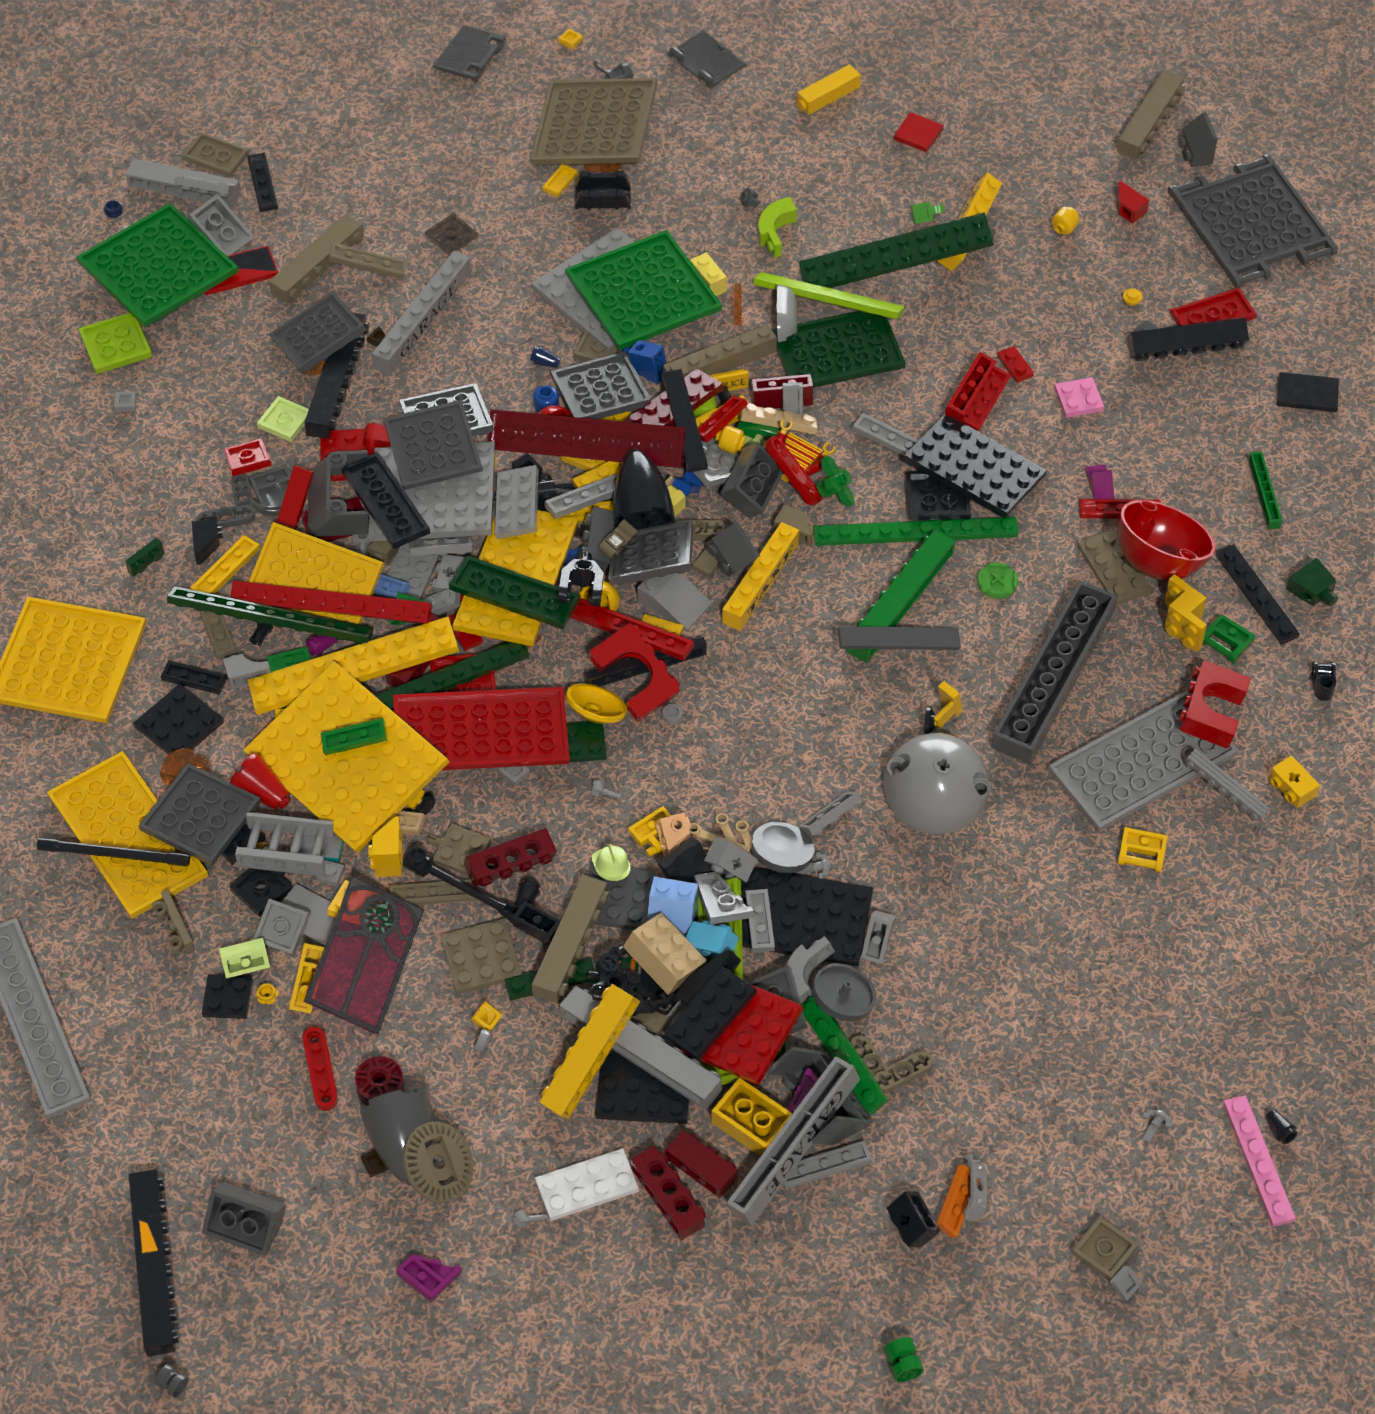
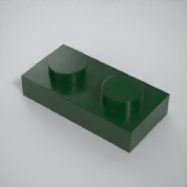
[125,538,165,577]

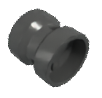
[154,1364,189,1398]

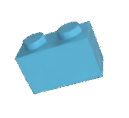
[686,921,739,959]

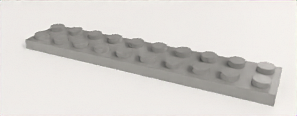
[0,917,91,1119]

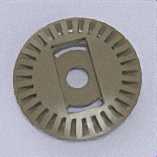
[403,1121,474,1203]

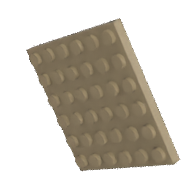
[530,78,658,165]

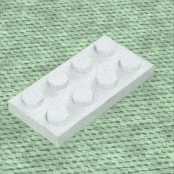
[535,1149,639,1221]

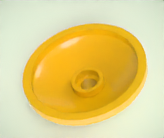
[566,683,627,724]

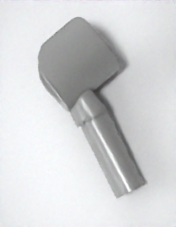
[592,780,621,799]
[514,1210,548,1228]

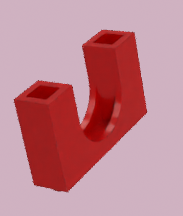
[588,623,680,723]
[1178,660,1251,749]

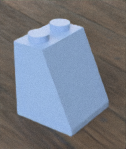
[647,877,698,938]

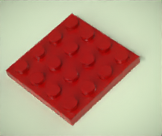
[680,984,803,1085]

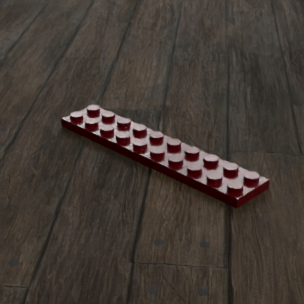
[488,409,686,468]

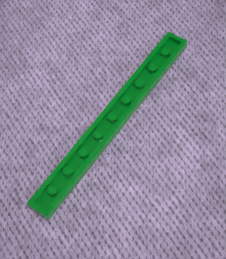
[814,517,1019,546]

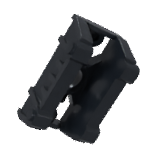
[575,170,631,210]

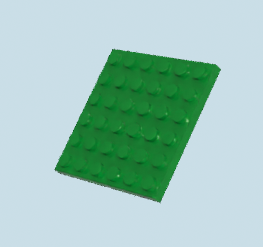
[76,203,239,327]
[565,230,722,350]

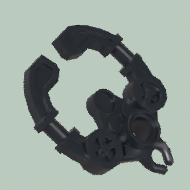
[588,943,676,1016]

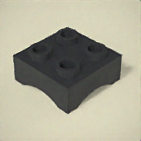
[657,837,719,883]

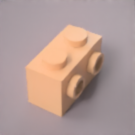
[654,813,691,858]

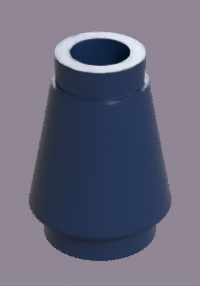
[530,346,561,369]

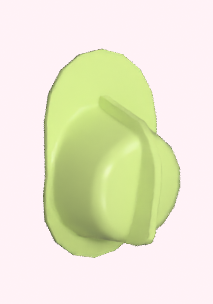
[592,844,631,881]

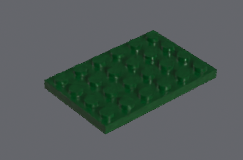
[771,311,906,388]

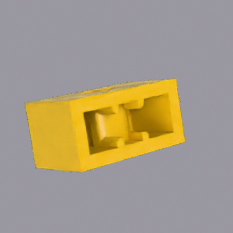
[1269,755,1320,808]

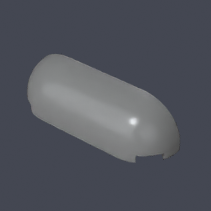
[777,285,798,342]

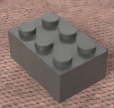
[720,442,783,518]

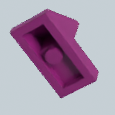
[1085,464,1114,499]

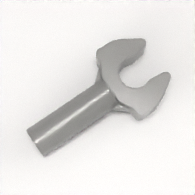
[352,534,372,556]

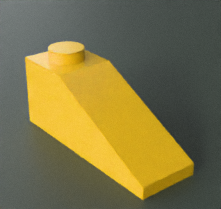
[289,943,326,1014]

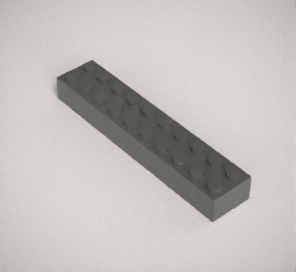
[991,580,1118,764]

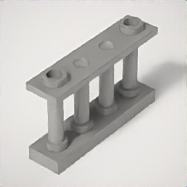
[235,812,335,876]

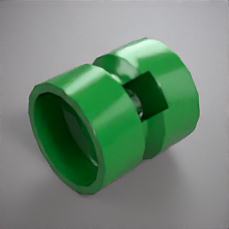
[883,1337,924,1383]

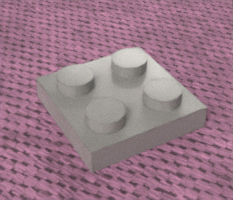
[253,899,311,956]

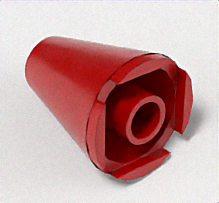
[230,753,290,810]

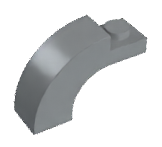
[786,936,835,1005]

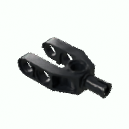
[558,551,604,607]

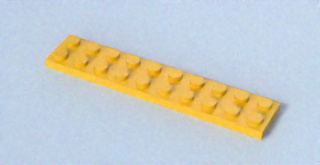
[247,617,459,715]

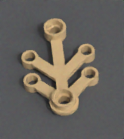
[689,813,759,863]

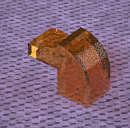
[159,748,211,785]

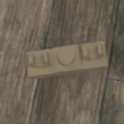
[152,890,195,955]

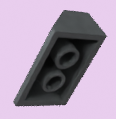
[202,1182,287,1256]

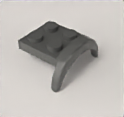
[249,465,291,516]

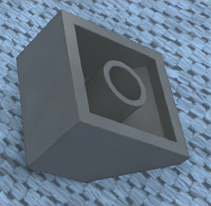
[1179,112,1218,168]
[706,521,760,577]

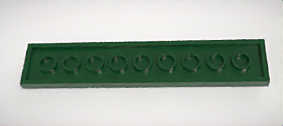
[799,212,994,288]

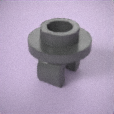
[740,188,760,207]

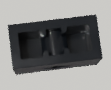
[886,1191,941,1247]

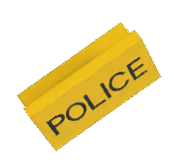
[709,369,749,392]

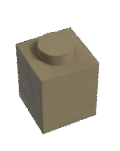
[368,541,399,566]

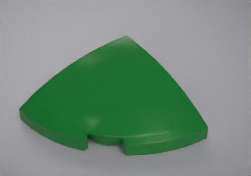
[737,421,779,439]

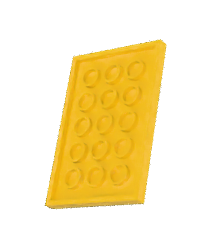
[249,522,385,625]

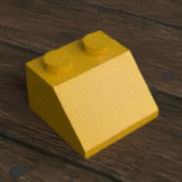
[368,816,403,877]

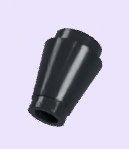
[515,879,540,907]
[1265,1110,1298,1144]

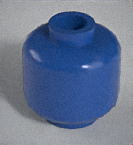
[533,386,559,413]

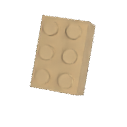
[623,912,707,995]

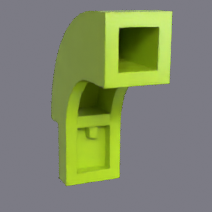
[758,197,797,258]

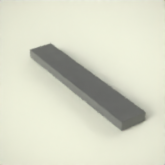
[837,626,961,650]

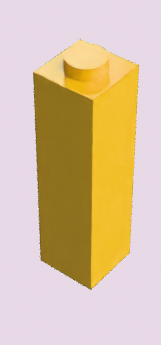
[797,64,861,115]

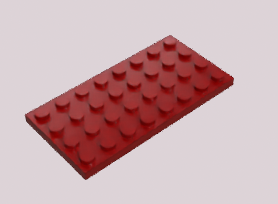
[393,687,570,770]

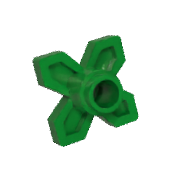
[817,455,855,507]

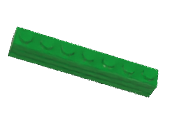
[1248,451,1282,530]

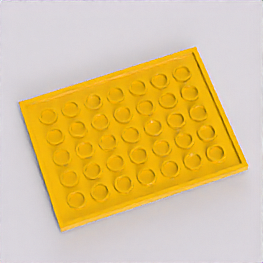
[243,661,449,854]

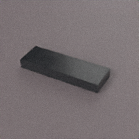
[160,660,228,695]

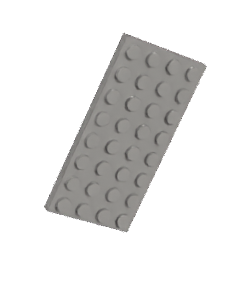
[1048,690,1239,832]

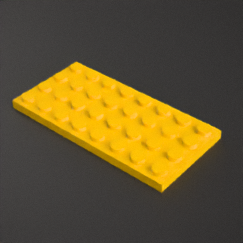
[453,510,579,647]
[47,751,208,919]

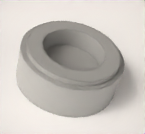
[662,703,683,724]
[475,1029,492,1053]

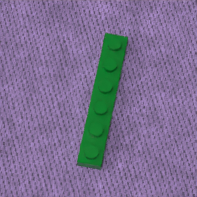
[802,995,889,1115]

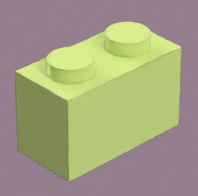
[219,938,270,978]

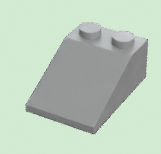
[187,194,255,256]
[637,573,712,631]

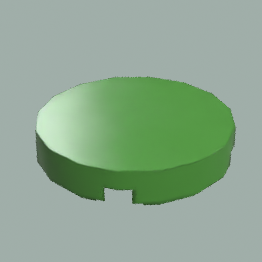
[977,562,1018,599]

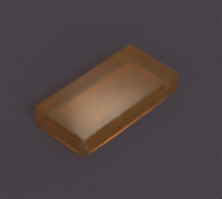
[734,284,742,325]

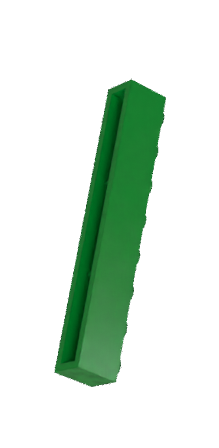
[846,530,955,663]

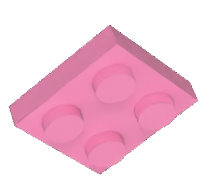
[1054,377,1104,418]

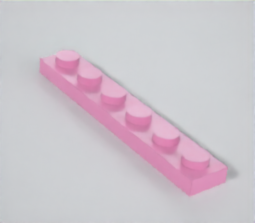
[1223,1095,1295,1227]

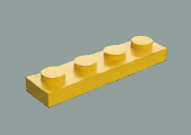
[190,535,260,595]

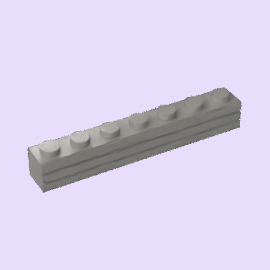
[1184,748,1270,822]

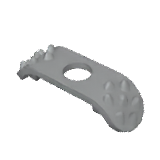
[963,1155,987,1221]

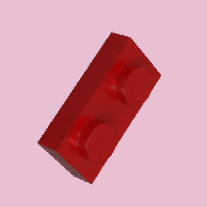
[997,346,1034,383]

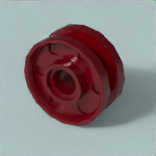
[355,1056,404,1106]

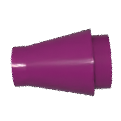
[305,635,338,656]

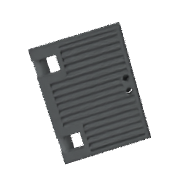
[432,25,506,82]
[667,30,747,89]

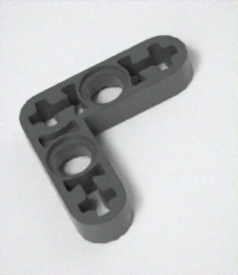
[196,474,255,528]

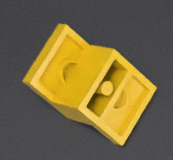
[1164,574,1207,652]

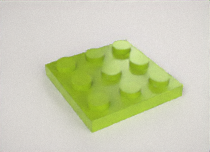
[78,313,152,374]

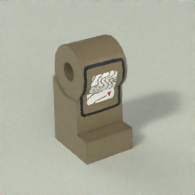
[598,519,638,559]

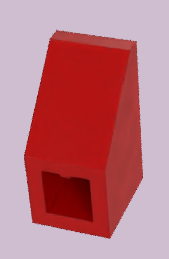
[1116,180,1149,224]

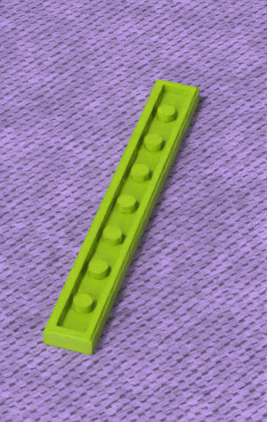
[754,272,905,319]

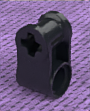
[1311,661,1336,701]

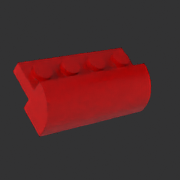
[945,352,1011,431]

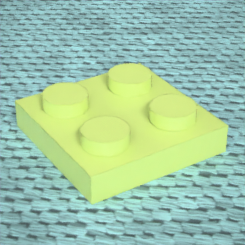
[257,396,309,442]

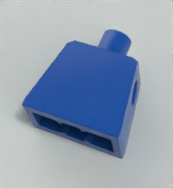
[623,340,667,385]

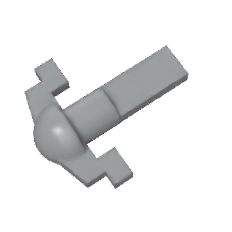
[796,852,831,879]
[1142,1109,1173,1144]

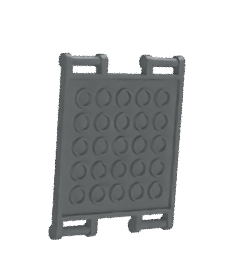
[1168,154,1338,288]

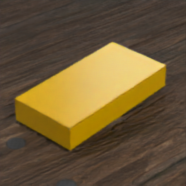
[542,164,578,198]

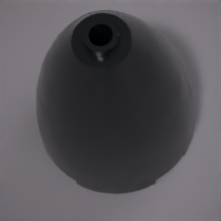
[613,449,675,530]

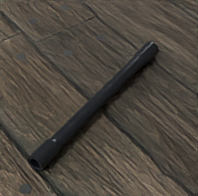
[37,837,190,867]

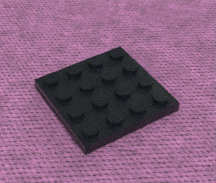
[595,1036,694,1124]

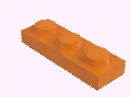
[937,1164,978,1238]

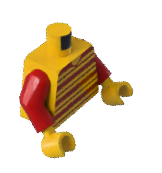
[776,418,836,482]

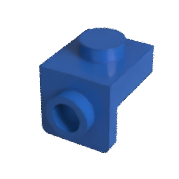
[672,470,703,495]

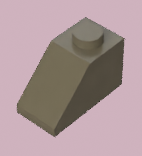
[774,504,813,547]

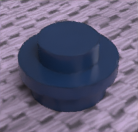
[104,200,123,218]

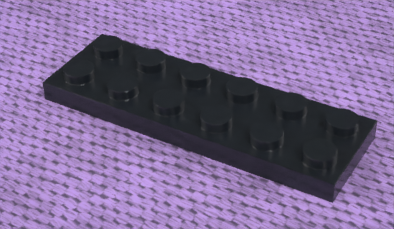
[342,452,430,549]

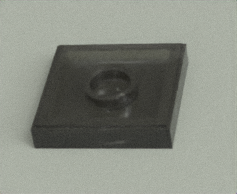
[425,213,478,256]

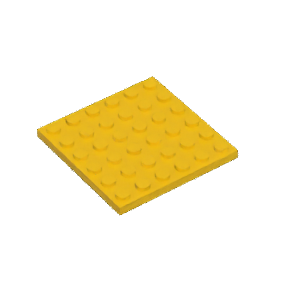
[0,596,147,724]

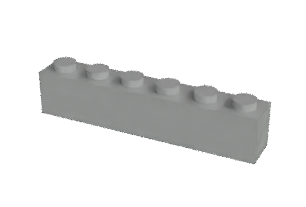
[125,158,241,208]

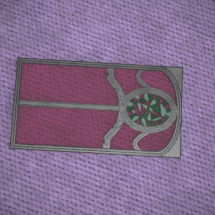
[303,876,424,1035]

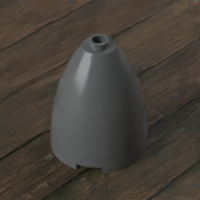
[359,1088,432,1186]

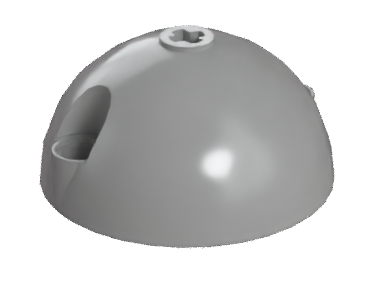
[883,733,991,834]

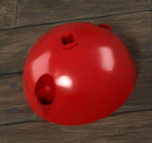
[1117,500,1216,581]

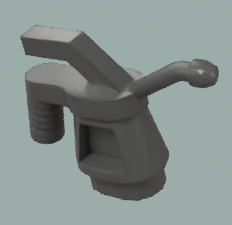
[593,60,634,79]

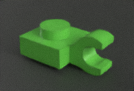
[910,201,945,224]

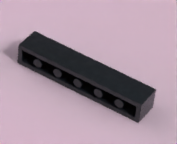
[1127,317,1249,361]

